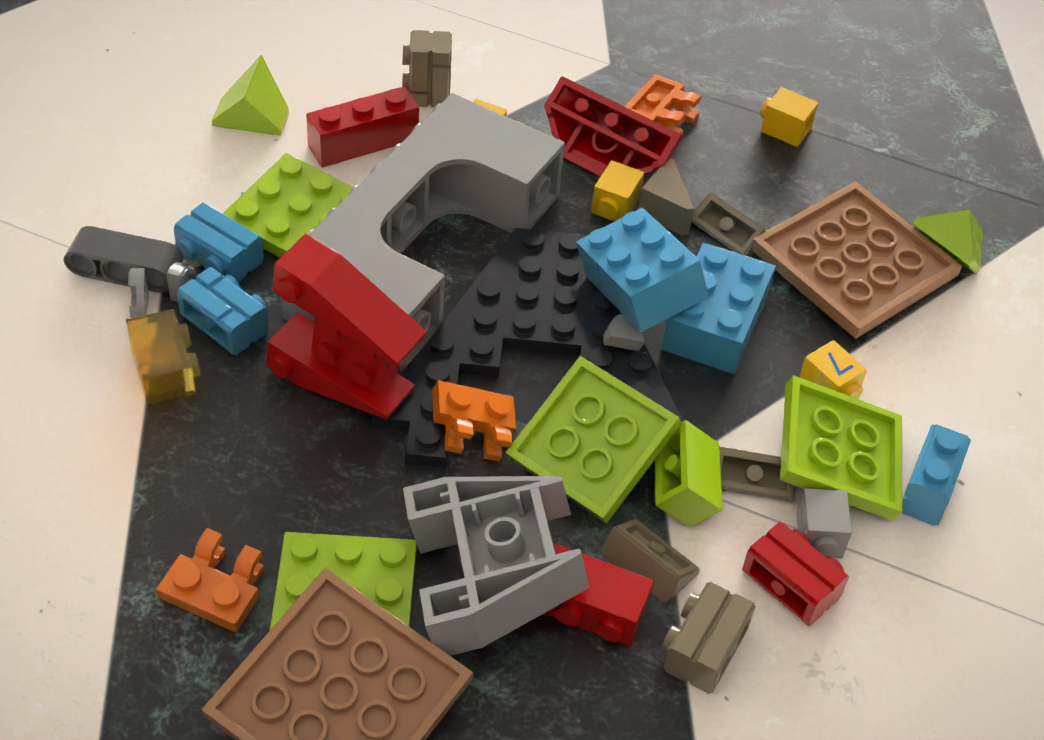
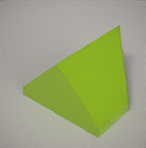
[212,54,289,136]
[912,209,984,275]

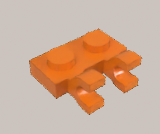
[625,74,701,136]
[432,380,516,462]
[156,528,264,633]

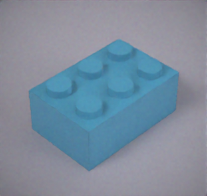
[576,208,709,333]
[661,242,776,375]

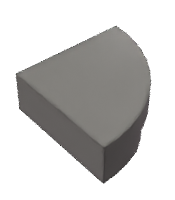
[166,262,197,302]
[128,268,149,324]
[603,314,645,351]

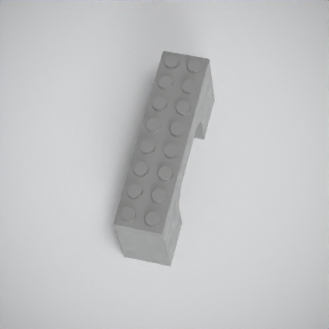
[280,93,565,376]

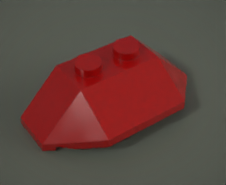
[544,76,682,177]

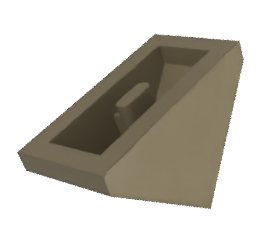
[638,159,694,236]

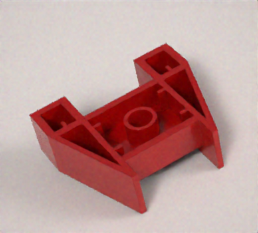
[266,233,426,420]

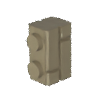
[402,30,452,107]
[661,581,756,694]

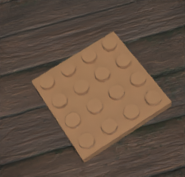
[751,181,962,339]
[201,568,473,740]

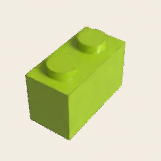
[655,420,722,527]

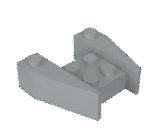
[403,476,590,656]

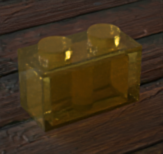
[125,309,200,405]

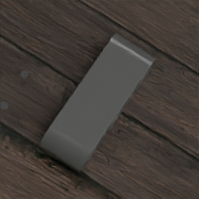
[63,226,184,293]

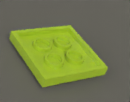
[222,152,353,258]
[505,356,682,524]
[780,375,902,521]
[270,532,417,630]

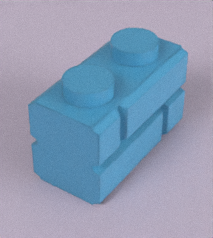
[173,202,264,282]
[177,267,269,356]
[902,424,971,526]

